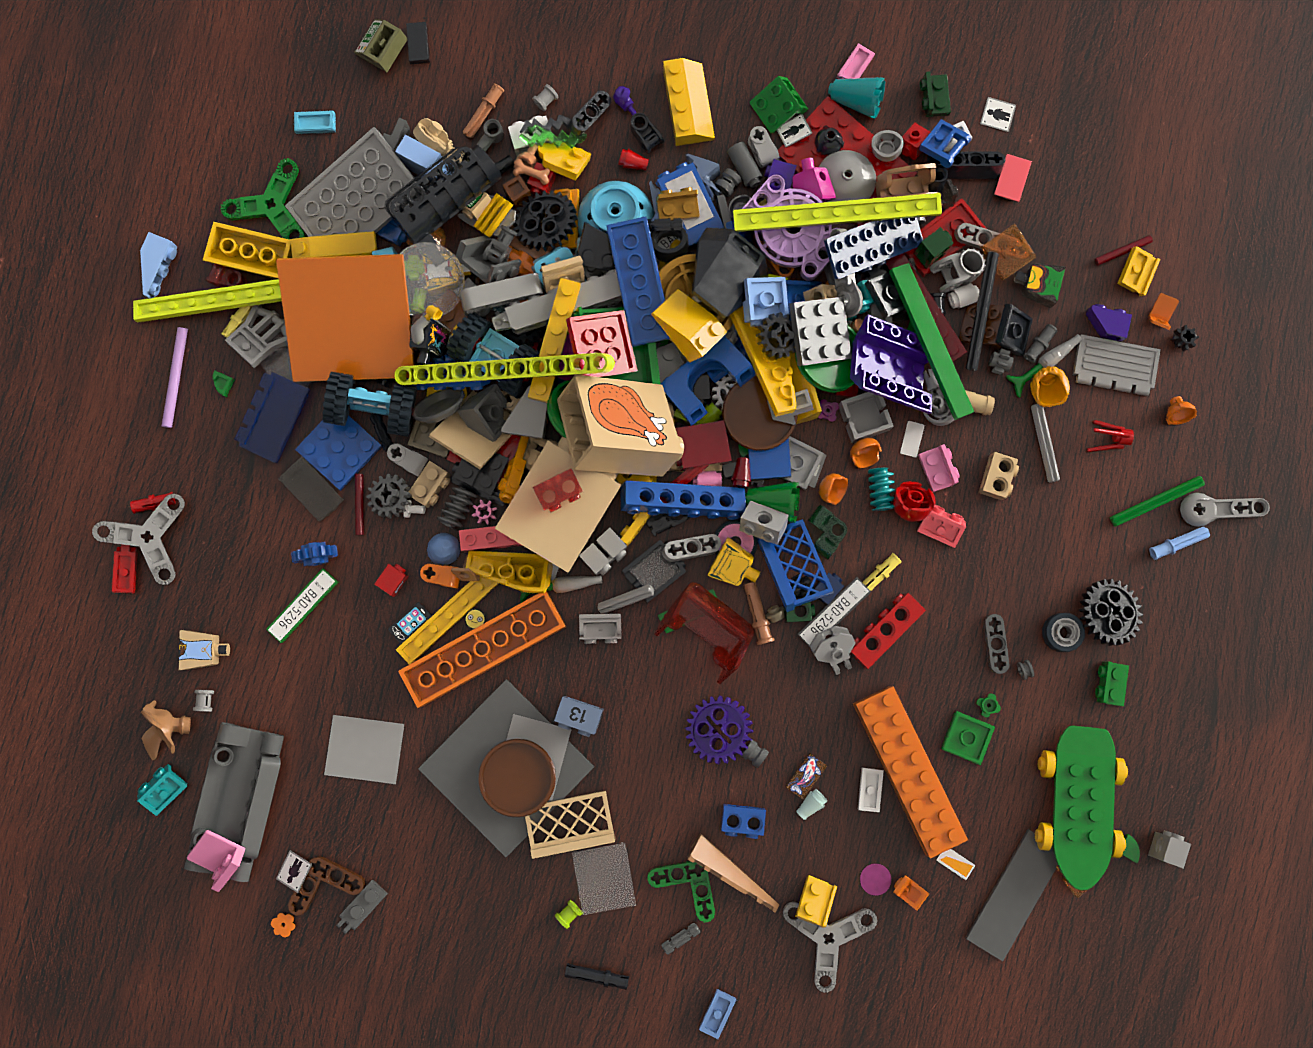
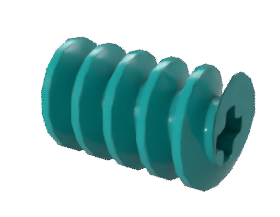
[868,467,895,511]

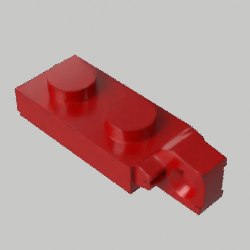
[112,544,138,593]

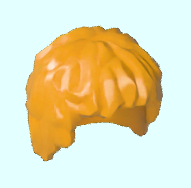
[1030,366,1070,407]

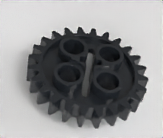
[513,190,578,252]
[1079,579,1143,646]

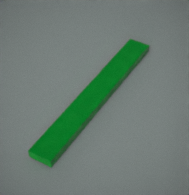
[889,263,974,420]

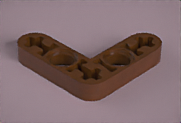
[288,856,365,916]

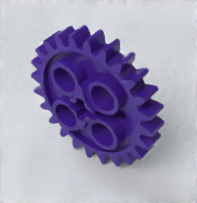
[685,696,753,765]

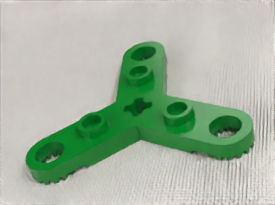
[220,158,305,240]

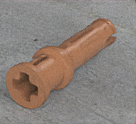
[743,582,775,645]

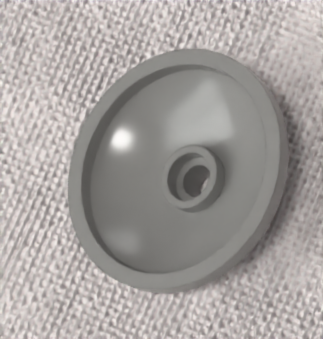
[819,150,876,202]

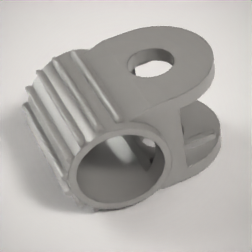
[929,248,986,293]

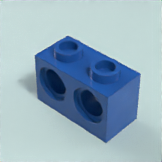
[721,804,766,839]

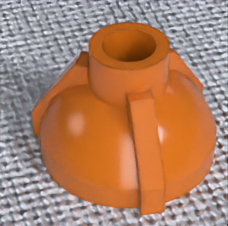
[1166,396,1197,425]

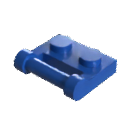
[919,119,971,168]

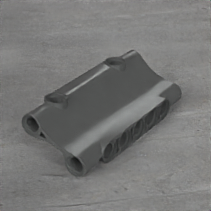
[184,722,284,882]

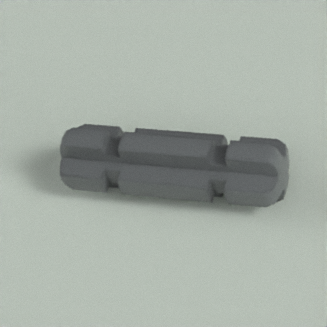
[661,923,700,955]

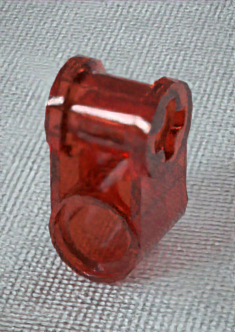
[205,263,248,287]

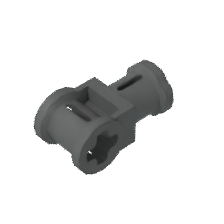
[483,225,518,264]

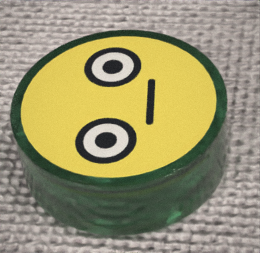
[465,609,486,629]

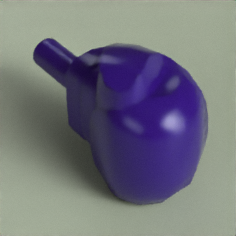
[613,86,637,115]

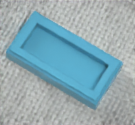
[294,111,336,134]

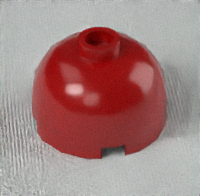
[893,481,936,522]

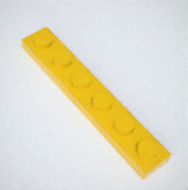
[528,278,581,403]
[396,576,499,665]

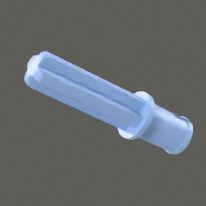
[1149,527,1210,560]

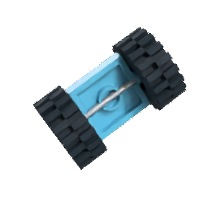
[447,313,540,399]
[322,372,417,437]

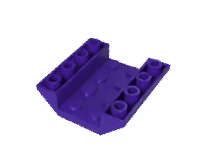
[850,315,933,414]

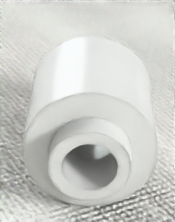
[948,283,979,309]

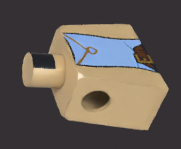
[179,630,230,670]

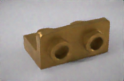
[656,187,700,220]

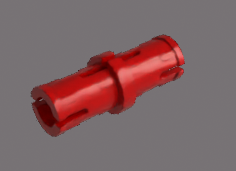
[130,492,176,514]

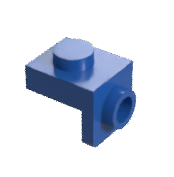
[377,219,407,247]

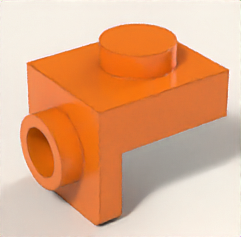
[894,875,929,911]

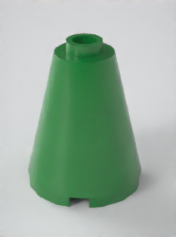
[745,482,800,523]

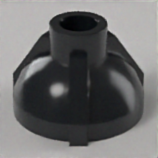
[815,125,844,156]

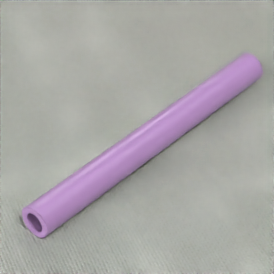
[162,327,188,428]

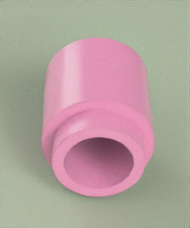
[693,471,722,487]

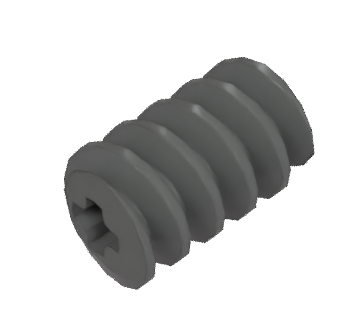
[437,487,478,532]

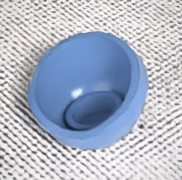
[427,533,461,566]

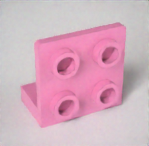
[187,830,245,892]

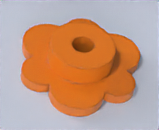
[271,913,295,938]

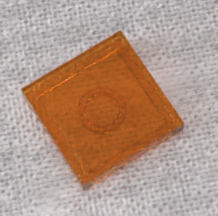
[981,224,1036,280]

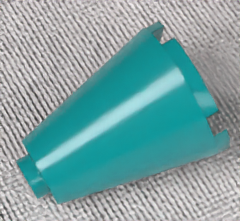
[828,77,886,119]

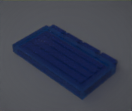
[234,372,311,463]

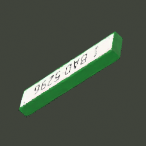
[266,568,339,643]

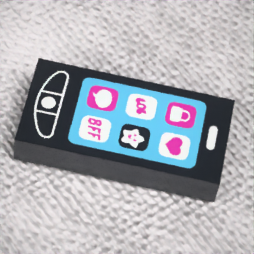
[388,601,432,644]

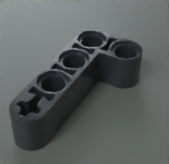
[926,151,1006,193]

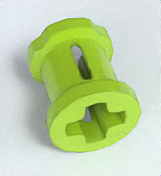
[555,900,583,929]

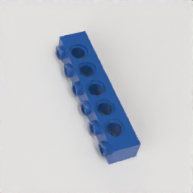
[620,480,746,520]

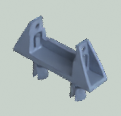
[649,154,721,213]

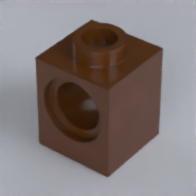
[502,175,532,210]

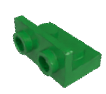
[1095,661,1129,706]

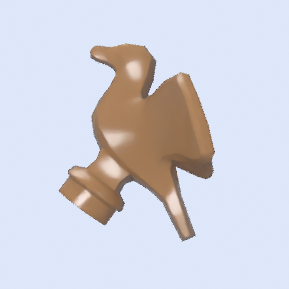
[140,701,191,760]

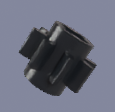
[1170,325,1199,352]
[790,574,814,598]

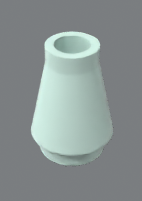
[796,789,827,820]

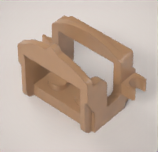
[875,163,943,206]

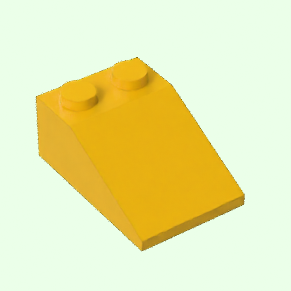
[651,289,727,363]

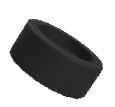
[651,228,689,263]

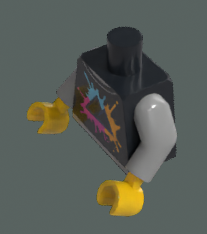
[409,305,457,365]

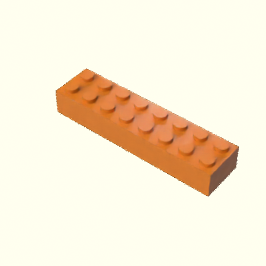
[398,591,566,708]
[853,686,968,859]

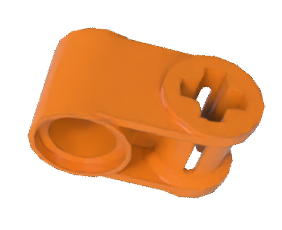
[420,564,460,589]

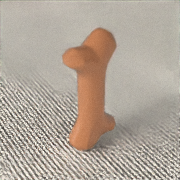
[513,159,550,185]

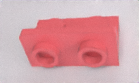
[917,505,966,548]

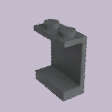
[455,235,522,284]

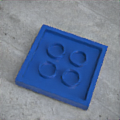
[295,416,382,491]

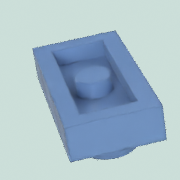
[699,989,736,1039]

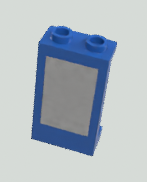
[655,162,725,248]

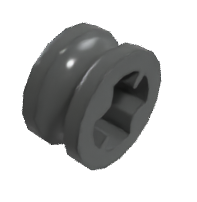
[1017,659,1034,680]

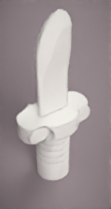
[382,500,426,518]

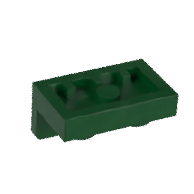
[920,71,951,117]

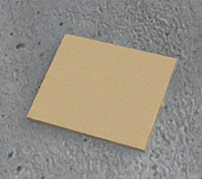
[429,390,512,469]

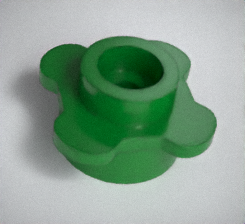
[976,693,1001,717]

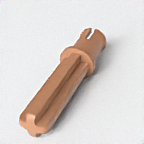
[463,83,504,138]

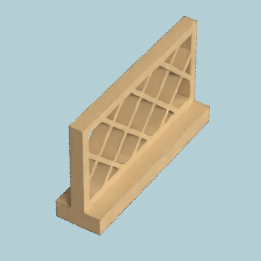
[525,791,615,859]

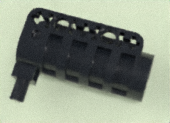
[385,144,502,267]

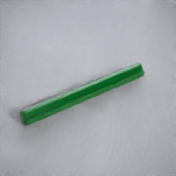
[1110,476,1205,526]

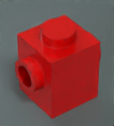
[901,123,930,160]

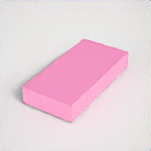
[836,43,875,79]

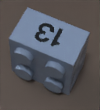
[554,696,604,737]

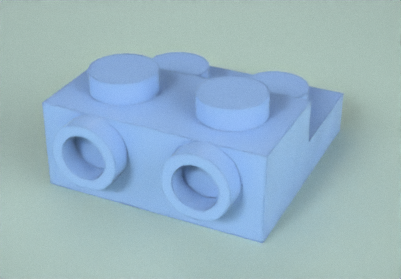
[743,277,789,327]

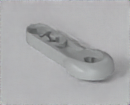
[830,229,863,318]
[1180,493,1270,527]

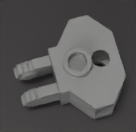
[810,626,855,675]

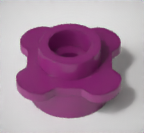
[818,399,839,422]

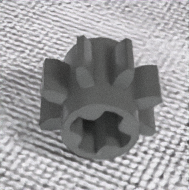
[988,348,1014,375]

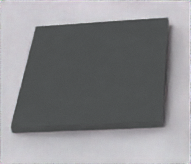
[418,679,595,857]

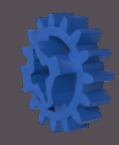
[291,542,338,567]

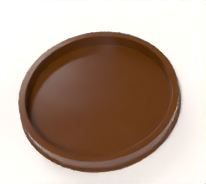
[722,375,798,451]
[479,739,556,817]

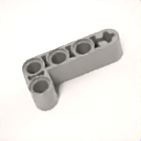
[460,273,543,316]

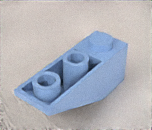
[140,232,177,298]

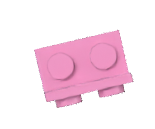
[918,444,960,492]

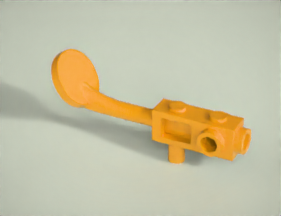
[498,420,548,503]

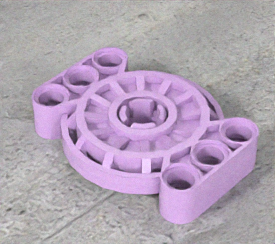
[742,175,841,281]

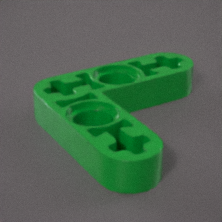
[648,861,715,922]

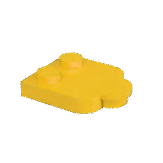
[537,141,591,181]

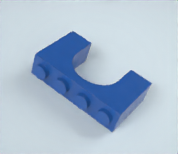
[661,335,756,426]

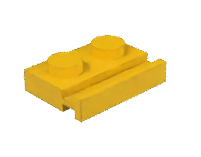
[1117,246,1160,296]
[620,512,652,547]
[795,875,837,928]

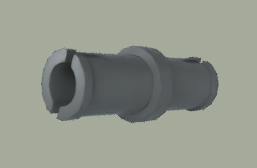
[1024,324,1058,363]

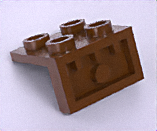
[959,303,1005,352]

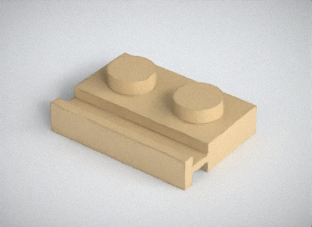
[541,256,585,293]

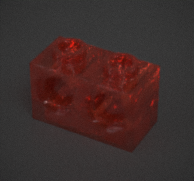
[533,468,583,513]

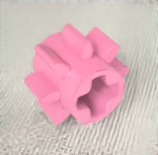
[472,500,498,525]

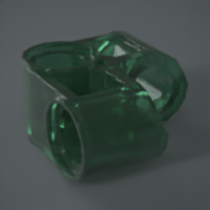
[807,504,847,560]

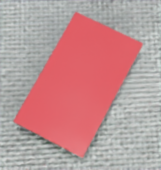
[994,154,1032,202]

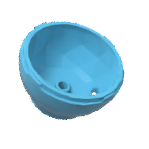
[577,181,655,237]

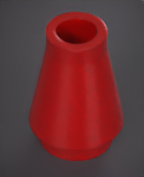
[618,149,649,171]

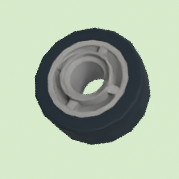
[1042,613,1085,652]

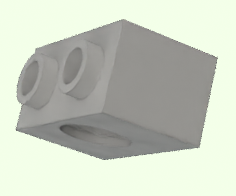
[739,501,789,545]
[1148,830,1191,869]

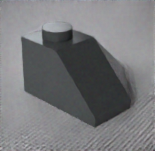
[457,384,507,442]

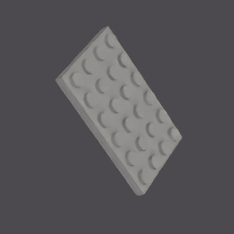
[285,127,422,237]

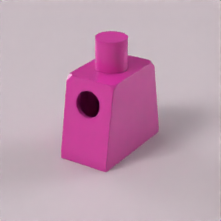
[792,158,836,203]

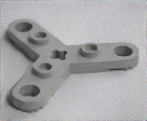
[92,494,185,585]
[783,902,877,993]

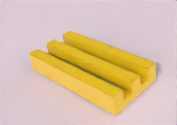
[473,193,513,238]

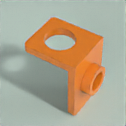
[1148,293,1179,330]

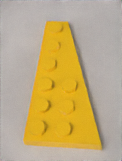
[730,306,796,417]

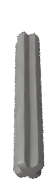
[1031,404,1060,482]

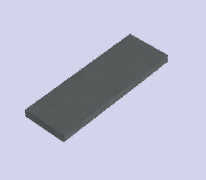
[965,829,1058,962]

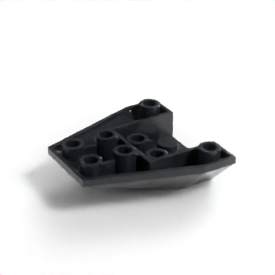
[692,228,769,319]

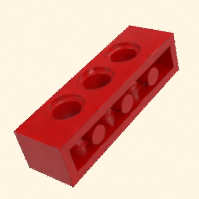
[850,593,926,669]

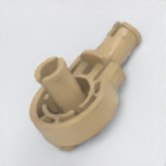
[413,118,463,161]

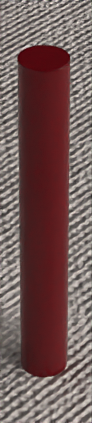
[1094,235,1153,266]
[355,474,364,535]

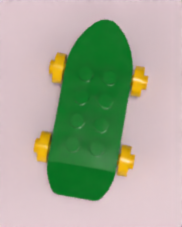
[1035,726,1128,890]

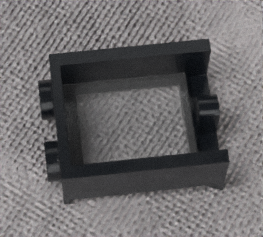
[622,539,686,604]

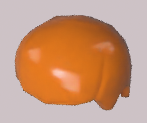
[850,438,882,468]
[819,473,848,505]

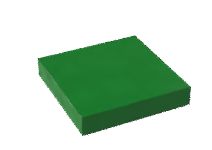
[941,711,995,765]

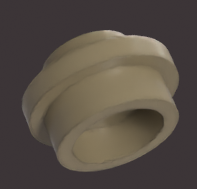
[765,605,786,623]

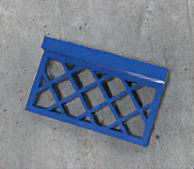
[757,519,834,612]

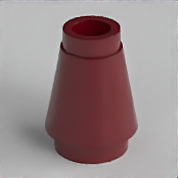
[731,457,751,489]

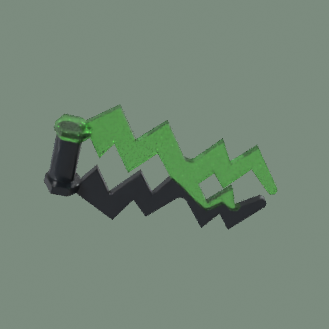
[519,114,587,149]

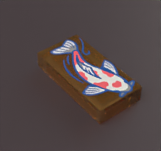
[785,753,827,799]

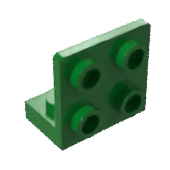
[750,76,809,133]

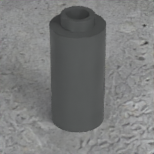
[727,142,763,188]

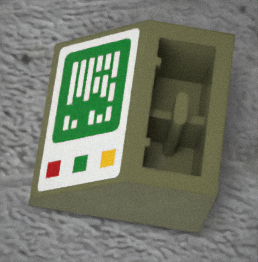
[354,19,407,72]

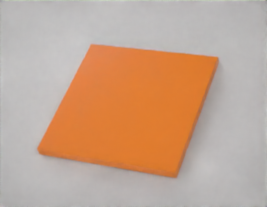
[276,254,415,382]

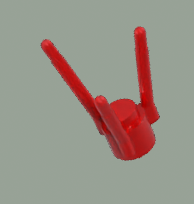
[1087,420,1134,452]

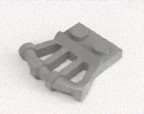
[225,305,288,368]

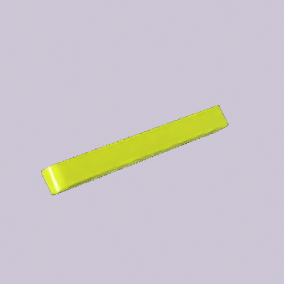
[394,353,615,385]

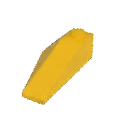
[290,231,377,258]
[465,551,553,593]

